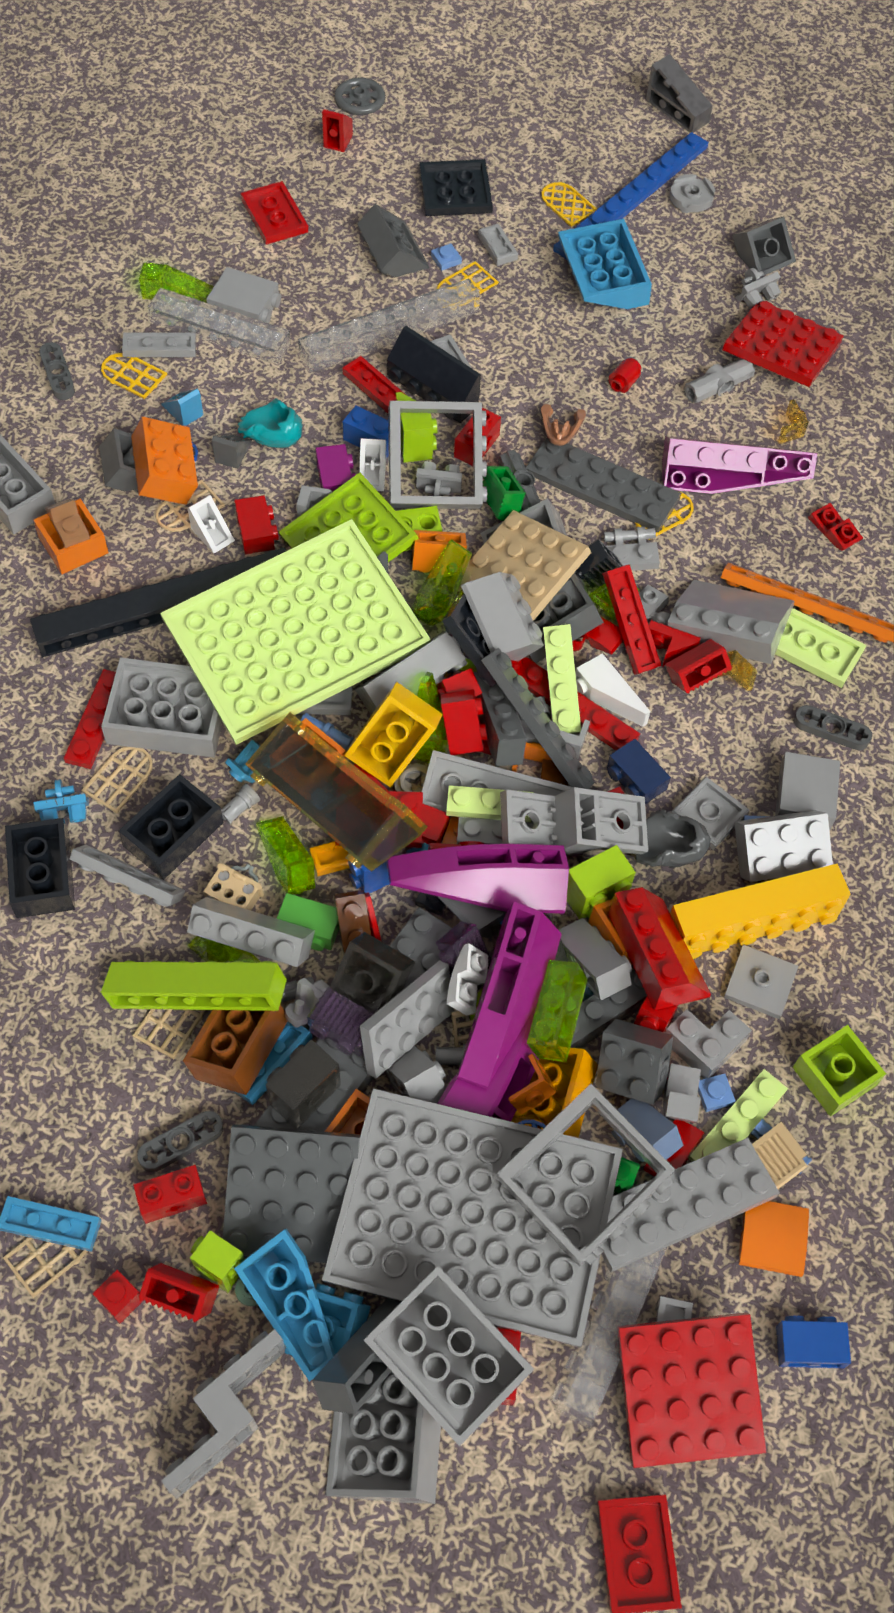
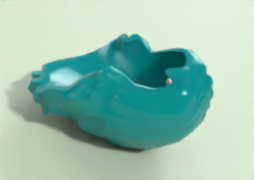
[238,398,303,449]

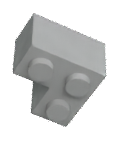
[665,1009,752,1079]
[385,1046,447,1104]

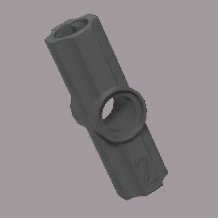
[498,450,541,512]

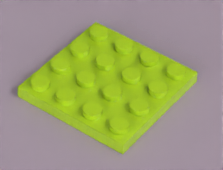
[278,472,419,563]

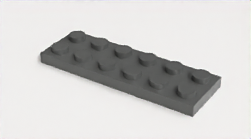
[526,437,681,533]

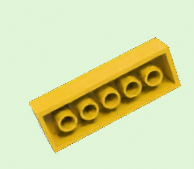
[670,864,851,959]

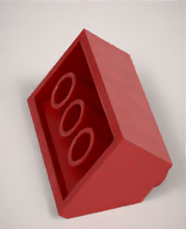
[609,887,711,1010]

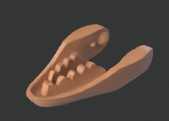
[541,404,586,446]

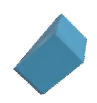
[161,388,203,426]

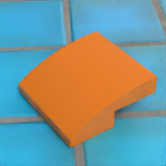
[739,1201,809,1277]

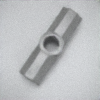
[684,358,755,403]

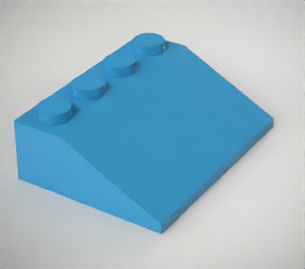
[558,219,652,309]

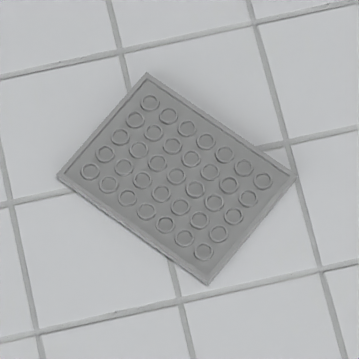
[322,1089,623,1348]

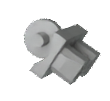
[735,268,781,309]
[416,461,462,496]
[285,978,332,1037]

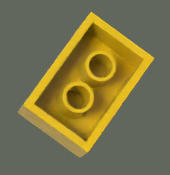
[344,682,443,787]

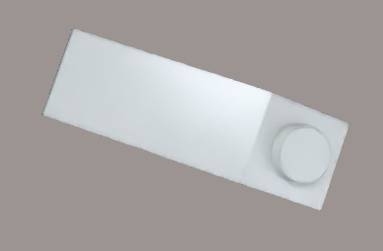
[575,653,650,727]

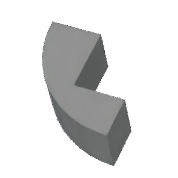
[663,1063,701,1123]

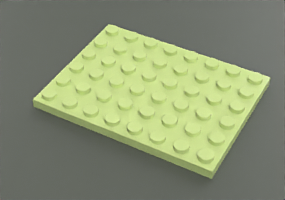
[160,519,431,745]

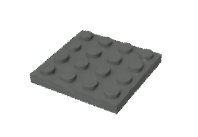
[223,1124,360,1263]

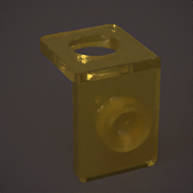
[778,399,809,444]
[713,650,757,691]

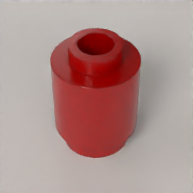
[608,358,642,393]

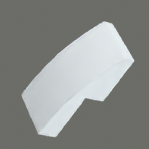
[447,943,488,1016]

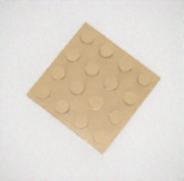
[448,510,591,621]

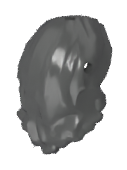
[631,809,711,868]

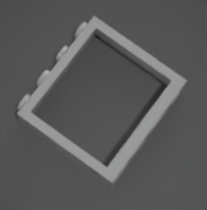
[388,401,487,509]
[497,1084,675,1267]

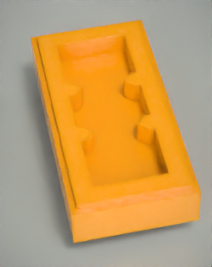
[309,841,355,877]

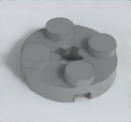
[669,174,715,213]

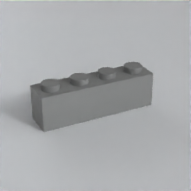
[187,897,315,967]

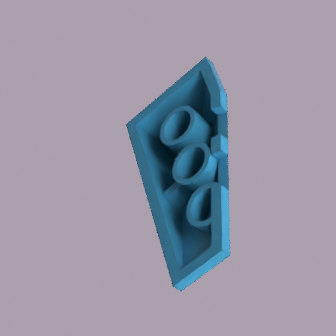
[234,1229,335,1382]

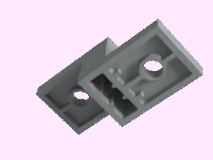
[500,787,648,857]
[161,1329,286,1499]

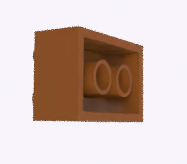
[183,1004,288,1095]

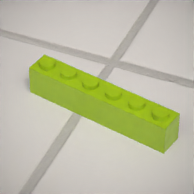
[101,960,287,1011]

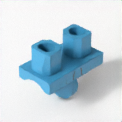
[34,779,89,823]

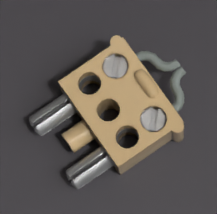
[203,864,264,910]

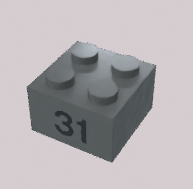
[596,1019,674,1105]

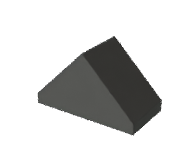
[212,434,252,469]

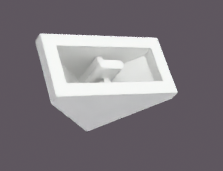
[360,438,386,491]
[188,495,235,553]

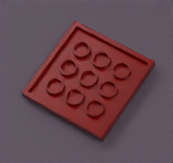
[722,301,844,388]
[617,1312,766,1468]

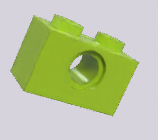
[190,1230,245,1293]

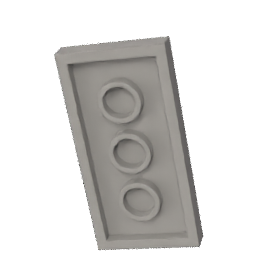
[360,960,454,1078]

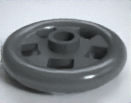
[334,77,386,115]

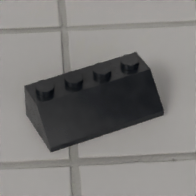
[387,326,481,423]

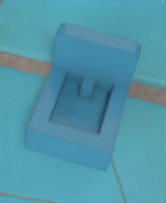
[225,740,268,783]

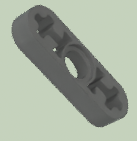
[39,342,75,400]
[794,705,872,750]
[137,1111,223,1172]

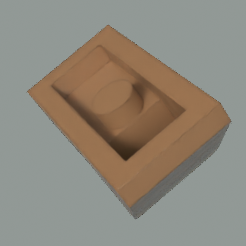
[45,498,90,548]

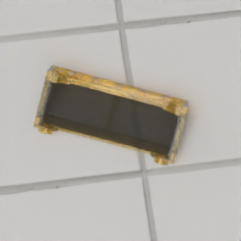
[245,712,428,872]

